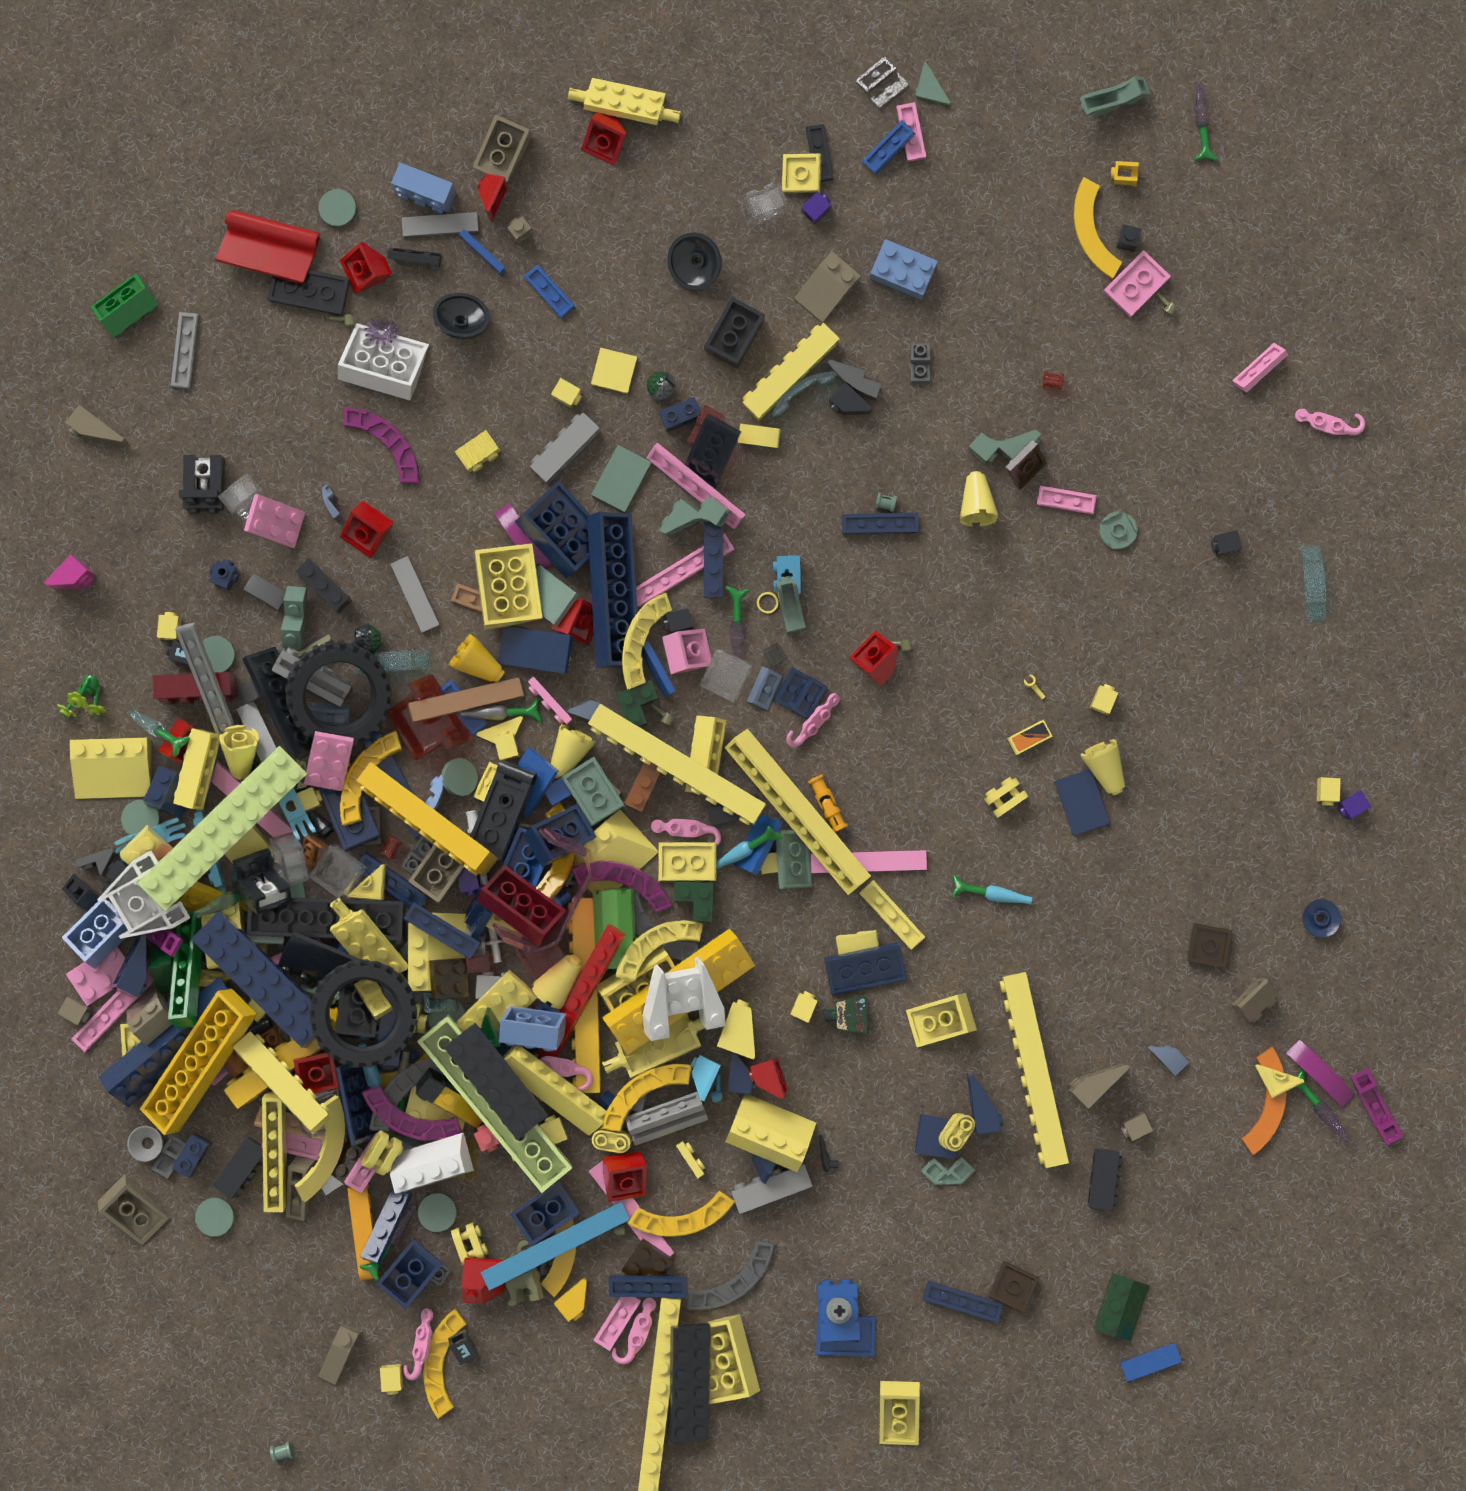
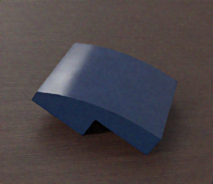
[773,667,827,719]
[464,884,493,940]
[914,1114,957,1159]

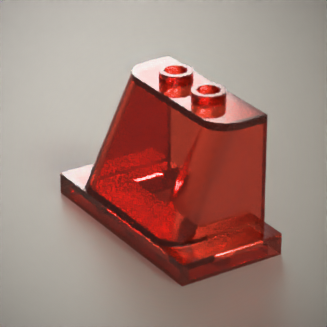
[387,674,472,761]

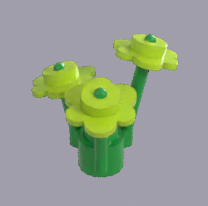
[57,675,106,718]

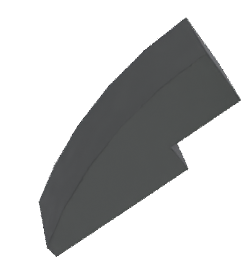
[828,359,881,401]

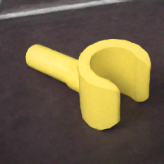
[1024,675,1045,699]

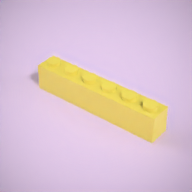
[742,323,840,422]
[233,1031,331,1135]
[503,1045,607,1136]
[262,1092,287,1212]

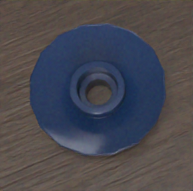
[1302,899,1341,937]

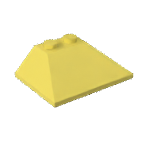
[571,810,659,893]

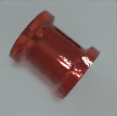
[1042,371,1064,390]
[379,835,403,860]

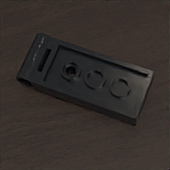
[470,760,538,862]

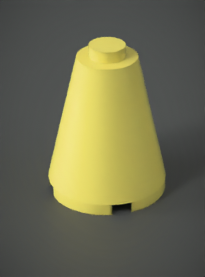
[960,471,998,527]
[550,724,595,779]
[219,725,259,780]
[1081,739,1125,795]
[532,955,582,1009]

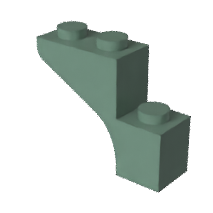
[1080,76,1151,115]
[968,430,1041,464]
[659,496,733,535]
[776,576,806,634]
[281,586,308,652]

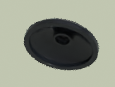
[667,232,722,290]
[433,293,490,339]

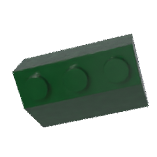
[1094,1272,1149,1341]

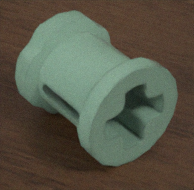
[875,492,897,513]
[270,1441,294,1464]

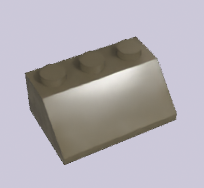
[408,845,465,903]

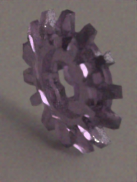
[364,316,398,345]

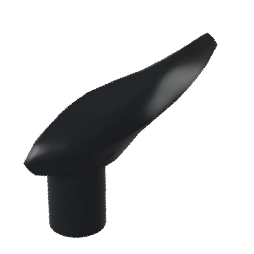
[819,1135,839,1172]

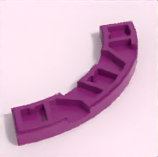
[344,407,419,484]
[571,861,673,913]
[362,1084,463,1141]

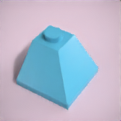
[691,1055,721,1101]

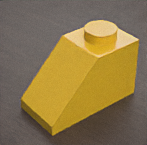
[554,1277,588,1322]

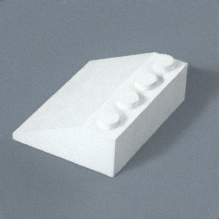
[338,323,429,400]

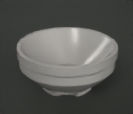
[127,1126,164,1162]

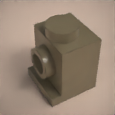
[506,216,533,244]

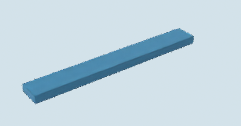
[480,1202,630,1290]

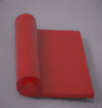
[215,210,320,284]

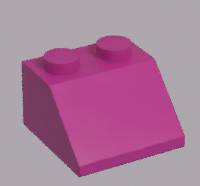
[44,554,96,590]

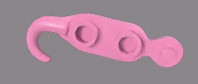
[1295,409,1365,435]
[786,693,840,747]
[651,819,721,846]
[539,1056,593,1090]
[612,1297,656,1364]
[403,1308,433,1380]

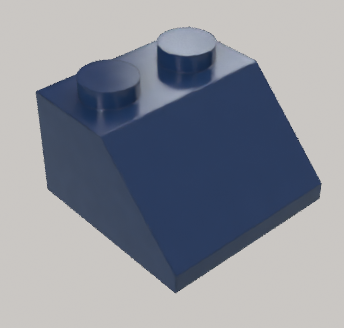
[143,766,187,819]

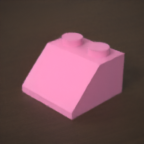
[662,629,713,674]

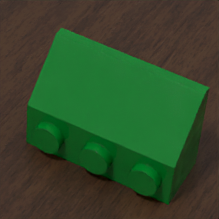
[91,273,159,338]

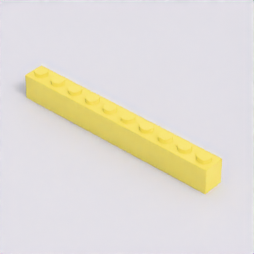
[588,704,766,826]
[725,729,871,895]
[999,972,1069,1168]
[638,1298,681,1491]

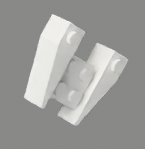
[97,850,190,939]
[643,957,725,1041]

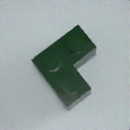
[616,680,659,727]
[674,882,714,922]
[148,943,174,994]

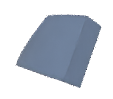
[322,484,342,521]
[567,700,609,720]
[1148,1045,1189,1076]

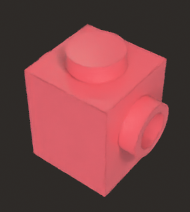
[474,1124,500,1153]

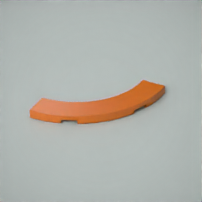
[1241,1047,1286,1155]

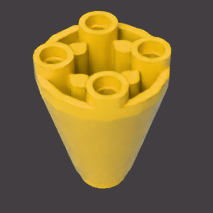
[448,634,505,683]

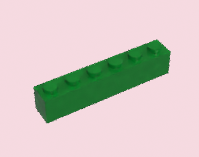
[168,911,202,1029]

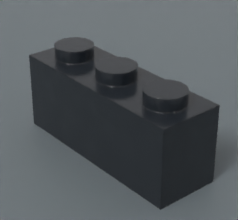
[295,558,352,613]
[212,1137,263,1199]
[1087,1148,1122,1211]

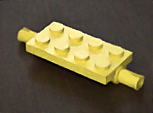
[568,78,681,125]
[330,898,408,983]
[602,1014,705,1079]

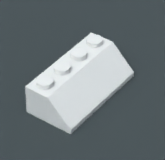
[390,1133,474,1194]

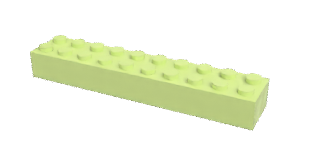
[136,746,307,911]
[417,1014,572,1193]

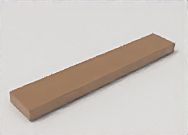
[451,583,560,634]
[408,677,524,723]

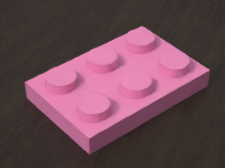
[1103,250,1171,318]
[244,494,305,548]
[304,731,354,791]
[66,946,126,1006]

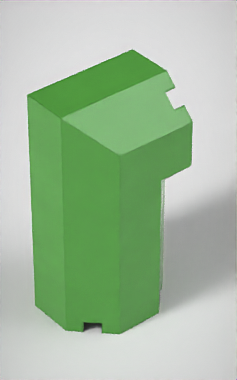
[593,888,638,969]

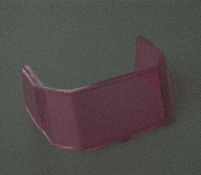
[492,828,597,952]

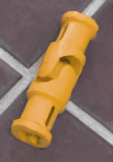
[807,774,848,832]

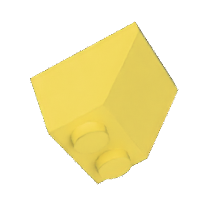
[120,824,173,865]

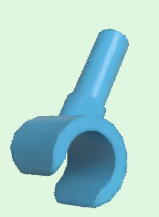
[711,1074,722,1102]

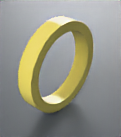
[757,592,778,614]

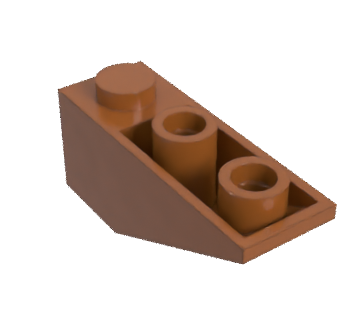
[300,835,331,872]
[223,1027,285,1079]

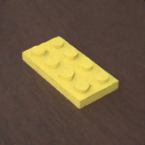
[456,970,537,1031]

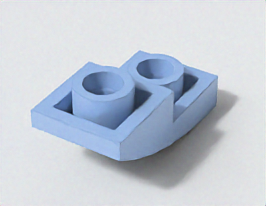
[425,775,445,810]

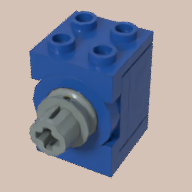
[816,1279,860,1342]

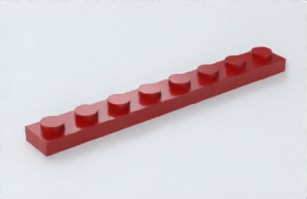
[536,924,626,1057]

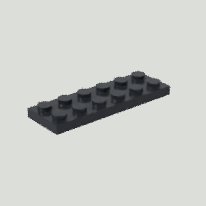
[242,646,313,761]
[444,1023,548,1140]
[669,1323,710,1444]

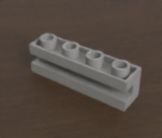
[530,413,600,485]
[272,647,352,706]
[626,1091,708,1146]
[731,1163,813,1214]

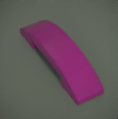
[494,503,552,569]
[144,929,183,957]
[1286,1040,1355,1108]
[1351,1068,1404,1146]

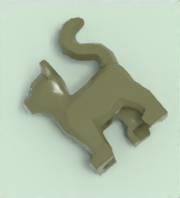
[501,1240,544,1306]

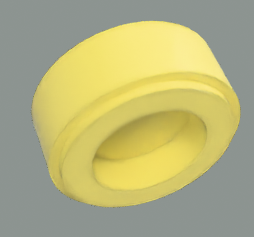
[417,1014,428,1034]

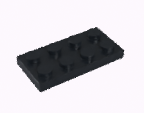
[267,270,350,316]
[685,414,742,489]

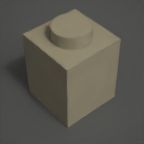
[57,996,91,1025]
[1121,1112,1153,1141]

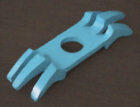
[279,787,316,840]
[114,818,186,861]

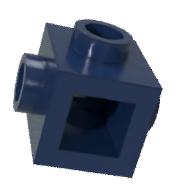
[209,559,239,591]

